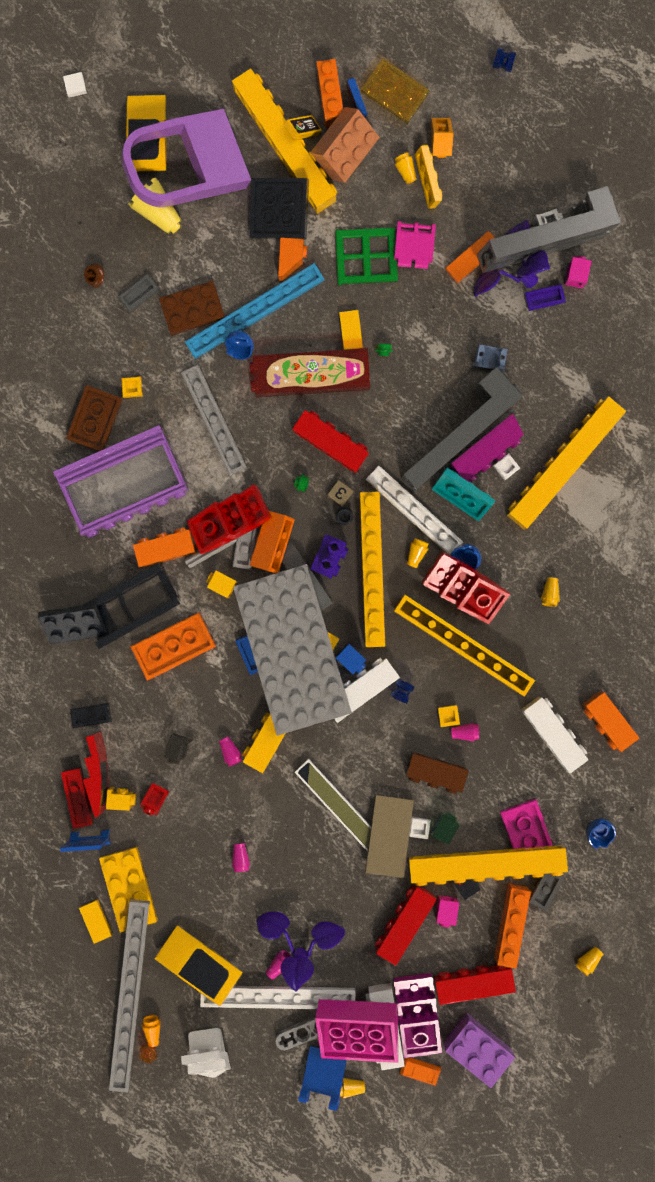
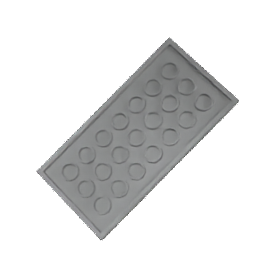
[233,564,352,736]

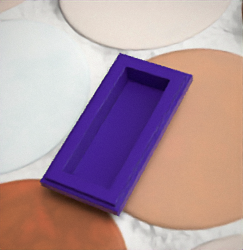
[524,284,566,311]

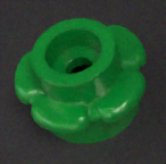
[375,344,393,356]
[294,474,309,492]

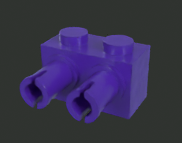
[310,534,348,579]

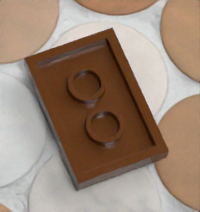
[159,280,225,336]
[66,385,123,451]

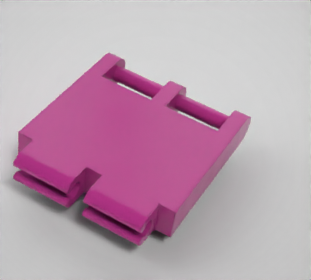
[394,221,436,269]

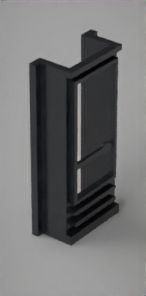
[84,563,181,649]

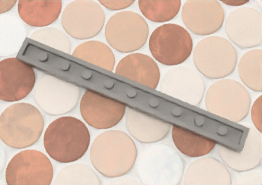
[109,899,150,1092]

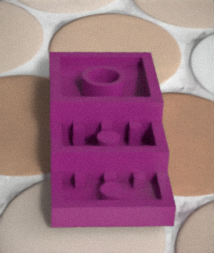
[394,973,442,1058]

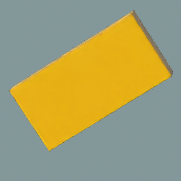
[339,310,363,351]
[79,899,113,944]

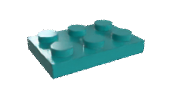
[431,468,496,522]

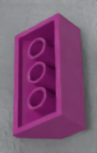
[448,414,524,483]

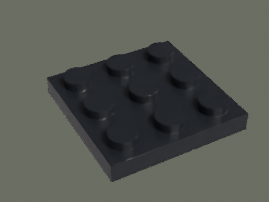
[250,178,309,239]

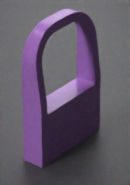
[121,109,251,207]

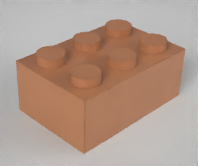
[310,107,380,183]

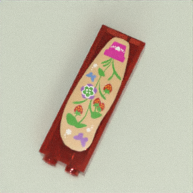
[249,348,370,398]

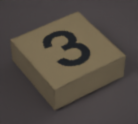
[327,480,354,507]

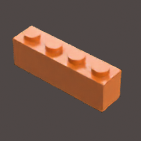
[494,883,531,969]

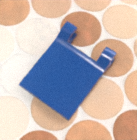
[60,830,111,852]
[298,1046,347,1111]

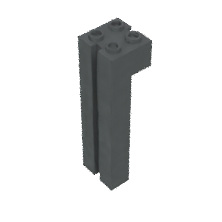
[476,186,621,273]
[401,367,522,493]

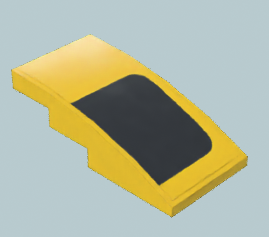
[126,95,167,171]
[155,925,243,1006]

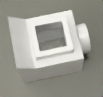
[532,209,564,226]

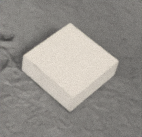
[63,72,87,98]
[493,453,520,481]
[409,816,431,839]

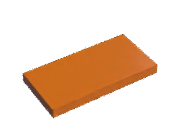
[130,612,216,681]

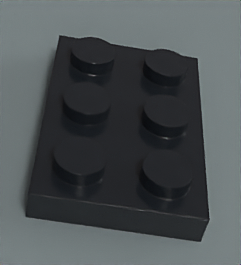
[37,603,107,644]

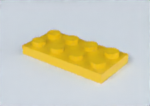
[99,846,158,933]

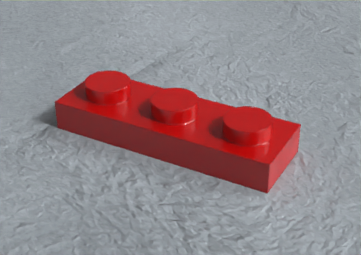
[61,767,93,829]

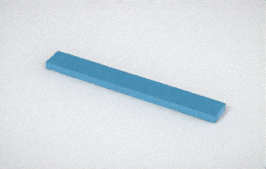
[185,263,324,359]

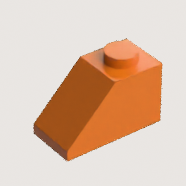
[278,238,307,282]

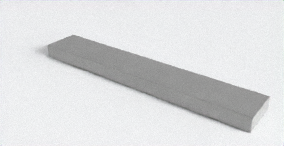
[181,364,247,476]

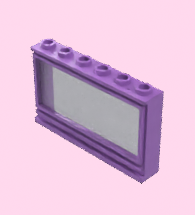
[53,425,189,538]

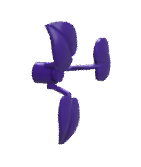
[474,220,550,297]
[256,912,345,992]

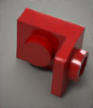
[140,783,169,816]

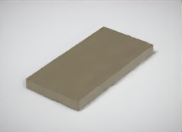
[365,795,414,878]

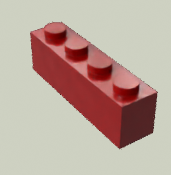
[292,410,369,474]
[374,884,437,966]
[434,963,516,1005]

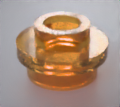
[139,1045,158,1064]

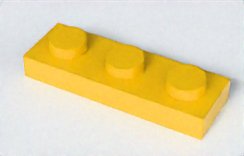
[414,145,442,209]

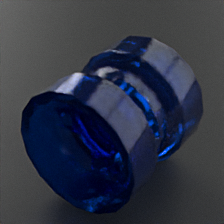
[492,48,516,73]
[390,679,415,704]

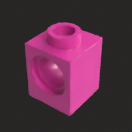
[564,256,592,289]
[435,895,459,927]

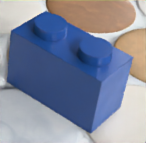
[336,643,366,674]

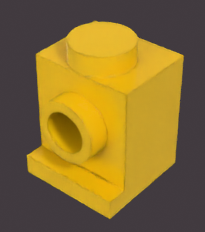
[106,787,136,811]

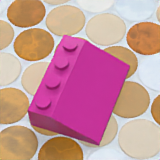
[315,999,399,1063]

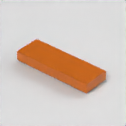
[445,231,495,284]

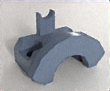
[472,344,508,371]

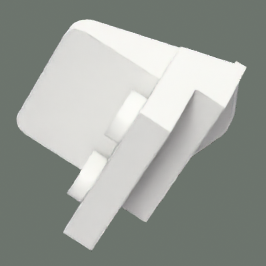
[181,1028,231,1078]

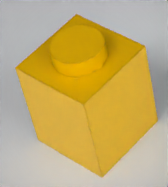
[206,571,238,598]

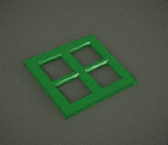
[335,228,398,286]

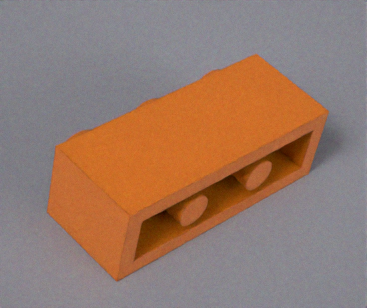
[316,59,343,128]
[250,511,295,574]
[133,527,197,568]
[582,691,639,752]

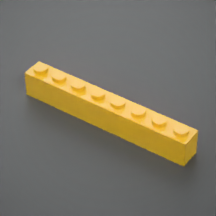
[232,68,337,214]
[507,397,626,530]
[360,492,385,647]
[393,595,535,697]
[242,632,339,773]
[409,845,568,886]

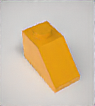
[431,118,453,158]

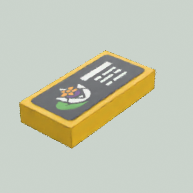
[284,115,322,140]

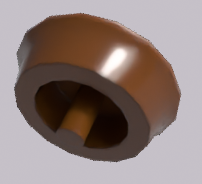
[84,263,105,288]

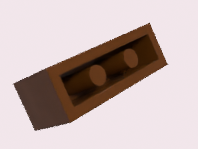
[405,752,469,794]

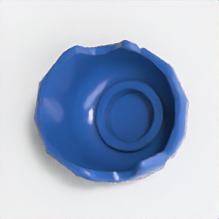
[224,330,254,360]
[451,544,482,570]
[586,819,616,849]

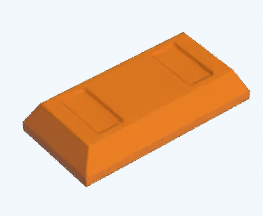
[399,1057,441,1086]

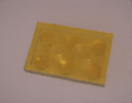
[361,58,430,125]

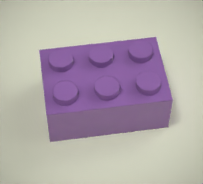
[443,1013,515,1088]

